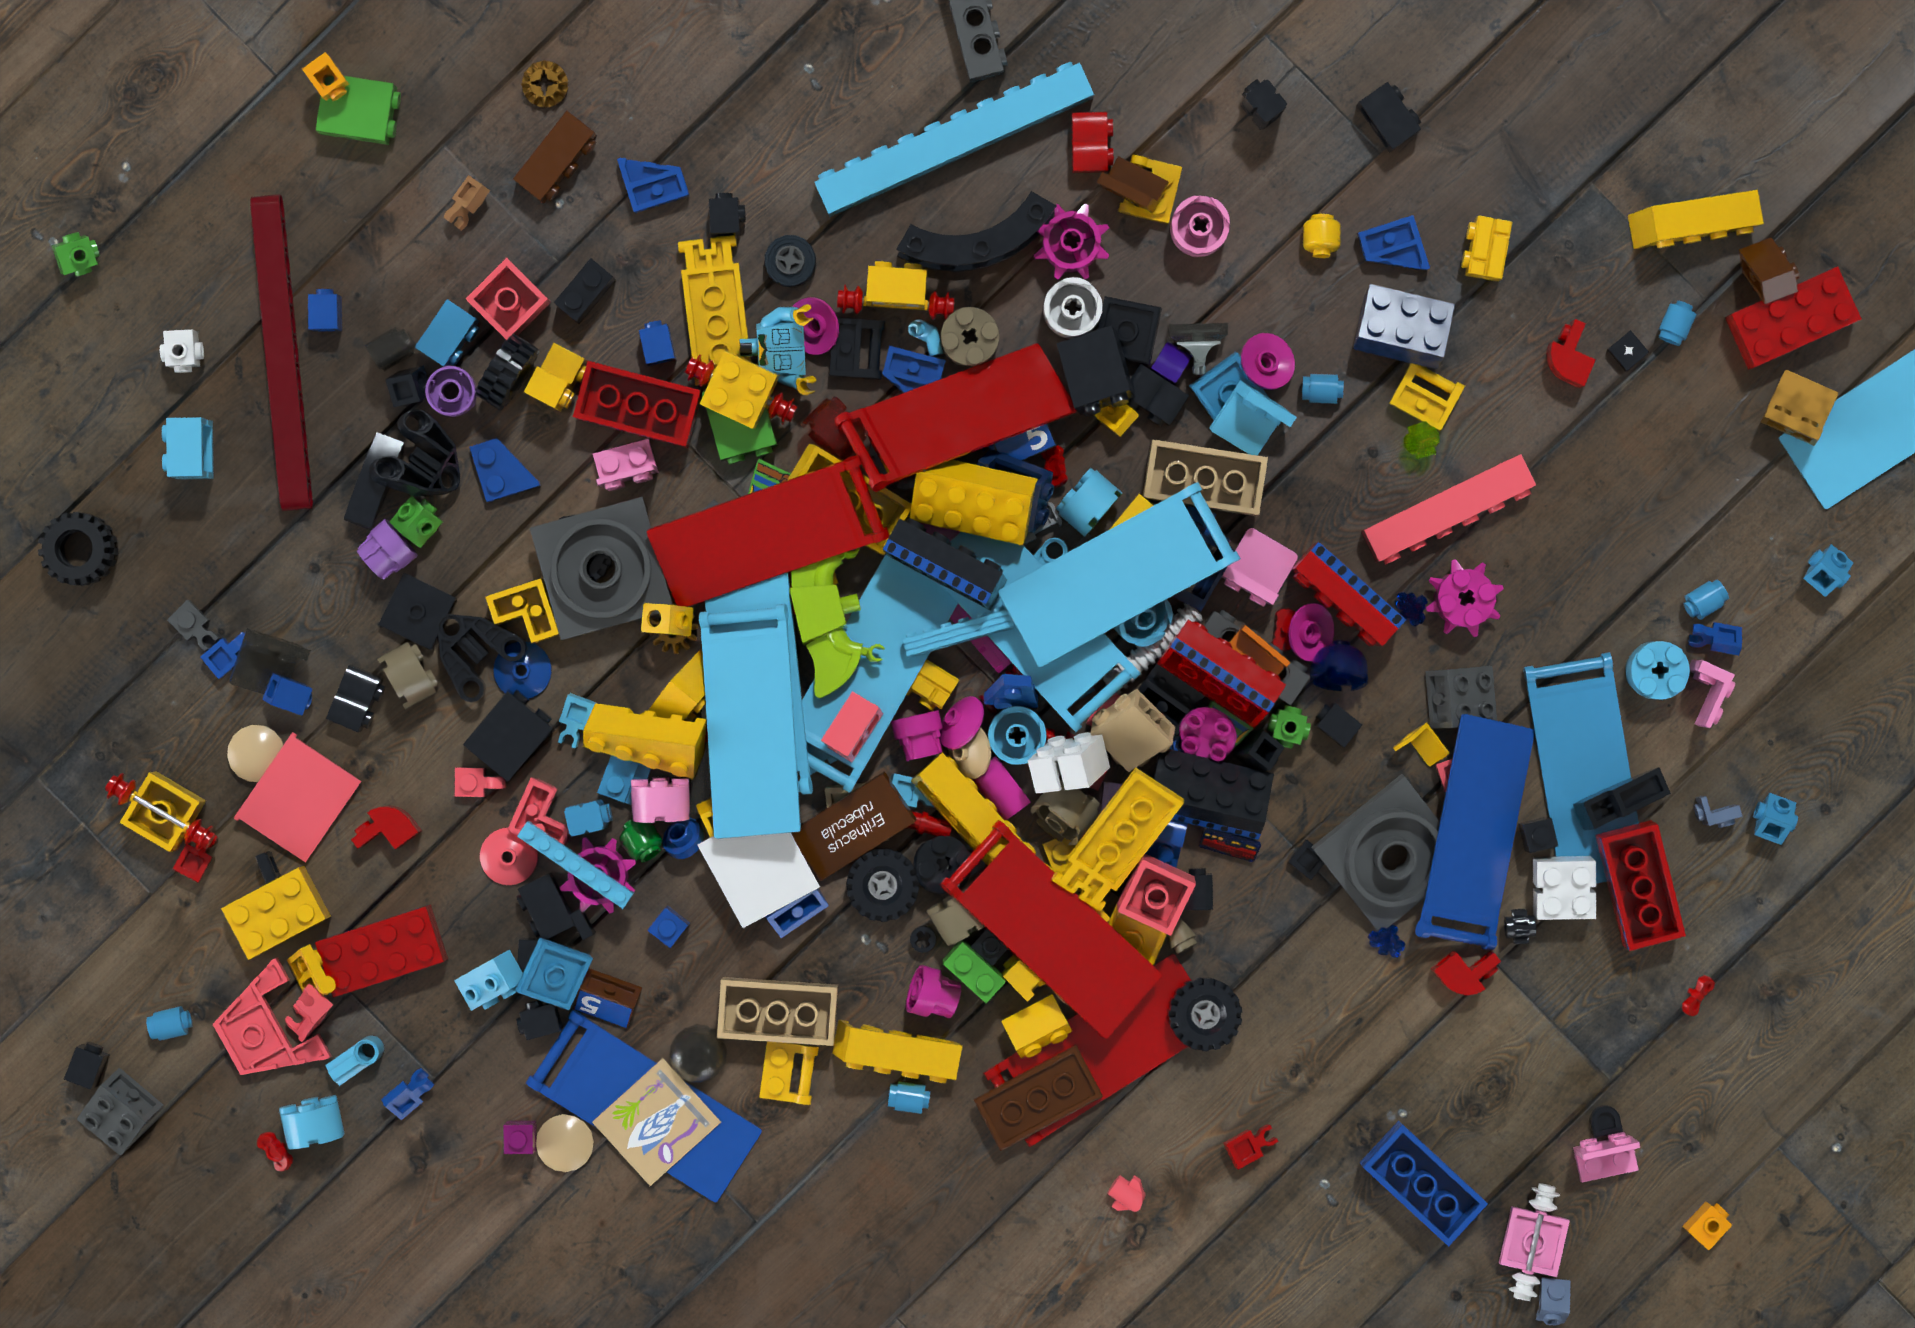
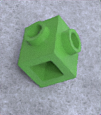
[51,232,100,276]
[389,496,443,548]
[1267,705,1311,749]

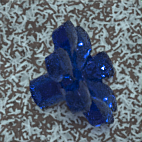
[1395,592,1428,627]
[1368,925,1405,958]

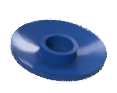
[494,642,552,699]

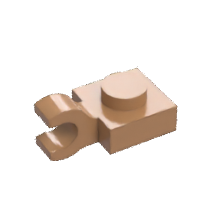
[444,175,490,231]

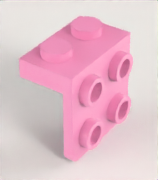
[1222,528,1298,607]

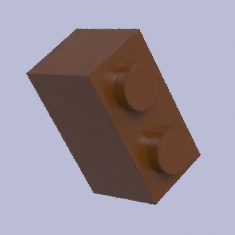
[1739,237,1799,304]

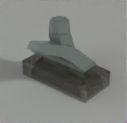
[1168,323,1228,375]

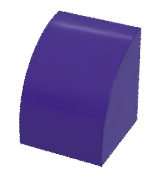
[1150,341,1192,385]

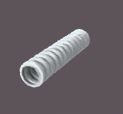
[1103,603,1203,695]

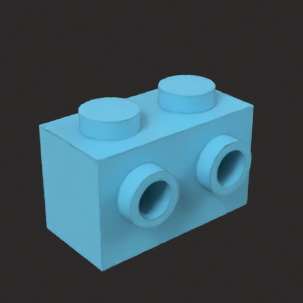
[454,949,523,1011]

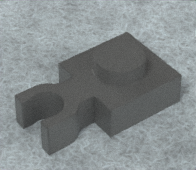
[167,600,220,651]

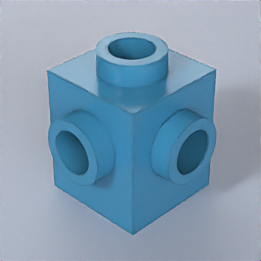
[1803,544,1853,597]
[1753,793,1798,845]

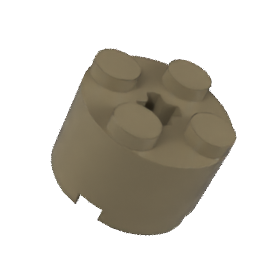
[941,307,999,368]
[377,642,439,709]
[1031,780,1100,845]
[926,884,985,946]

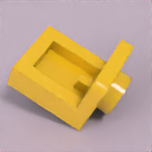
[1094,404,1139,437]

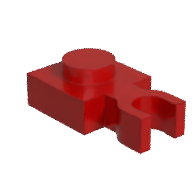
[173,835,218,883]
[1223,1124,1279,1170]

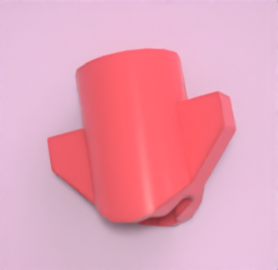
[1107,1175,1146,1212]

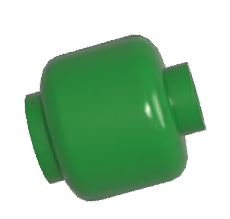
[619,819,662,863]

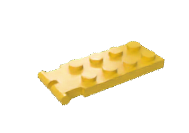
[678,235,751,386]
[1051,767,1184,911]

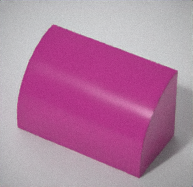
[972,755,1031,820]

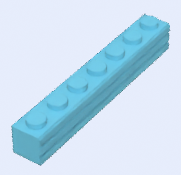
[902,607,1016,658]
[517,821,634,909]

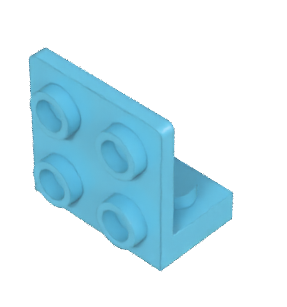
[1210,380,1297,456]

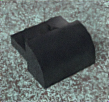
[1138,664,1205,735]

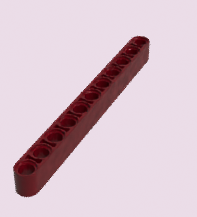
[250,194,313,511]

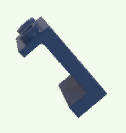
[977,449,1054,533]

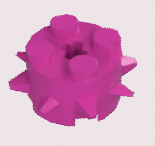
[1034,204,1109,279]
[1426,559,1504,637]
[560,837,636,914]

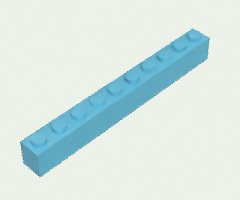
[814,62,1094,217]

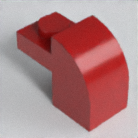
[1546,319,1596,388]
[351,806,422,850]
[1431,950,1501,995]

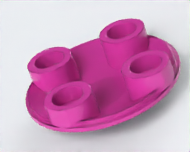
[1179,707,1237,761]

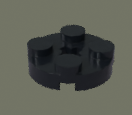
[913,836,971,894]

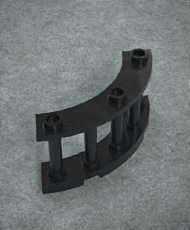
[896,191,1057,272]

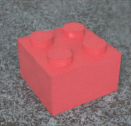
[466,258,551,340]
[1117,854,1196,936]

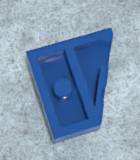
[617,158,690,213]
[1357,215,1430,270]
[882,346,946,393]
[470,438,541,502]
[984,674,1038,709]

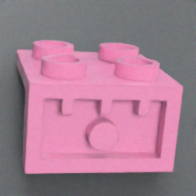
[593,438,659,491]
[1689,660,1735,728]
[1573,1132,1640,1183]

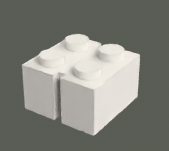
[1028,732,1110,794]
[1533,856,1596,920]

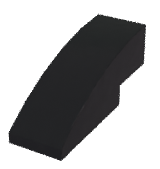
[344,432,404,530]
[1573,767,1671,830]

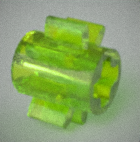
[1404,421,1440,459]

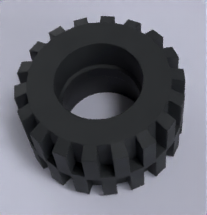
[38,512,118,586]

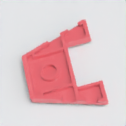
[213,957,332,1075]

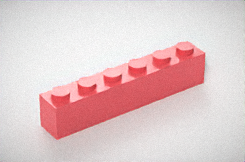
[1361,454,1536,565]

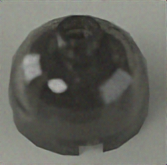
[669,1024,728,1083]

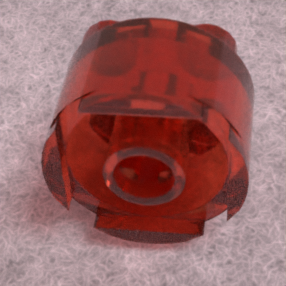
[801,396,867,461]

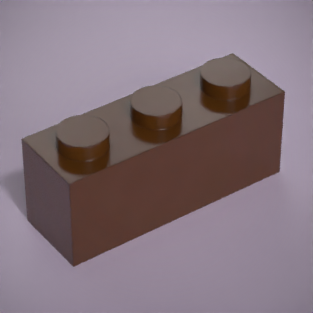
[513,111,597,204]

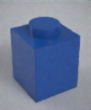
[308,289,342,332]
[639,320,677,366]
[262,673,313,716]
[647,905,690,948]

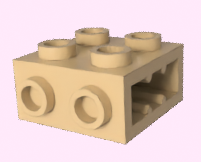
[1090,689,1175,772]

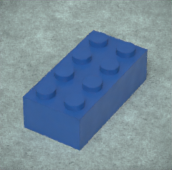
[1359,1120,1488,1247]

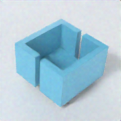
[162,417,214,479]

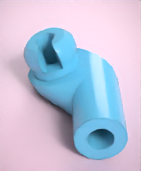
[908,319,943,356]

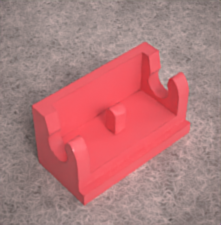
[821,691,883,763]
[285,983,333,1042]

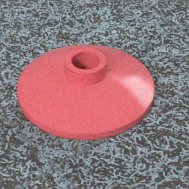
[480,827,538,885]

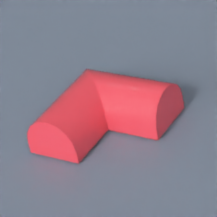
[507,777,571,846]

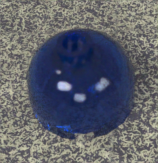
[1310,640,1369,691]

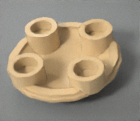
[227,725,283,782]
[536,1114,594,1172]

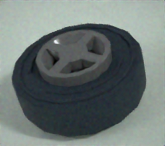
[765,235,816,287]

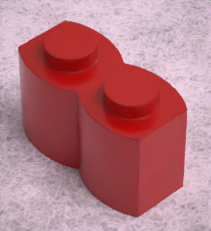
[1072,112,1114,173]

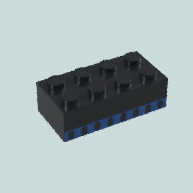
[883,518,1007,610]
[1152,749,1274,840]

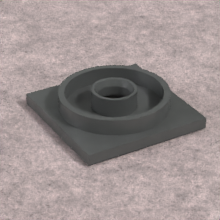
[530,497,673,640]
[1311,774,1440,934]

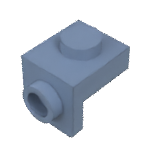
[1693,796,1742,828]
[1536,1277,1571,1326]

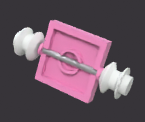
[1499,1183,1570,1301]

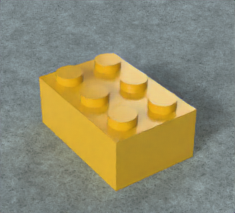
[221,866,331,960]

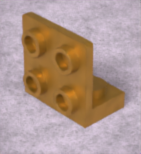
[1761,370,1838,446]

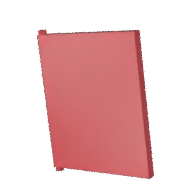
[234,732,361,863]

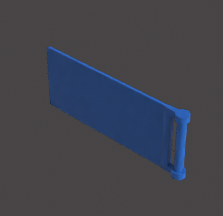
[1415,714,1535,951]
[526,1009,762,1203]

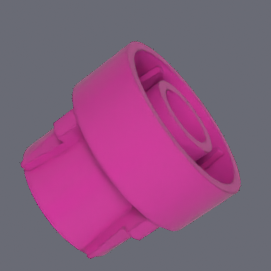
[891,710,943,761]
[906,965,961,1018]

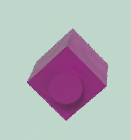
[503,1120,537,1154]

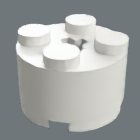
[1043,277,1102,339]

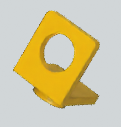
[641,603,693,636]
[1393,722,1449,766]

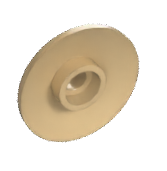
[948,727,991,779]

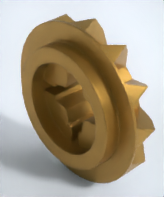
[521,60,568,107]

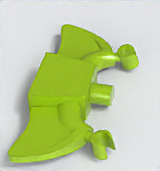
[789,547,885,699]

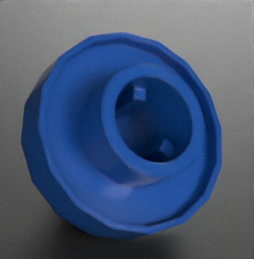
[662,818,705,859]

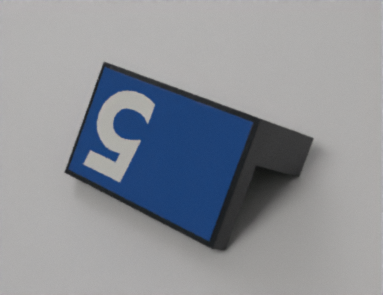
[993,423,1057,461]

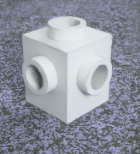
[160,329,204,373]

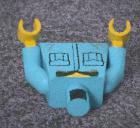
[739,304,816,395]

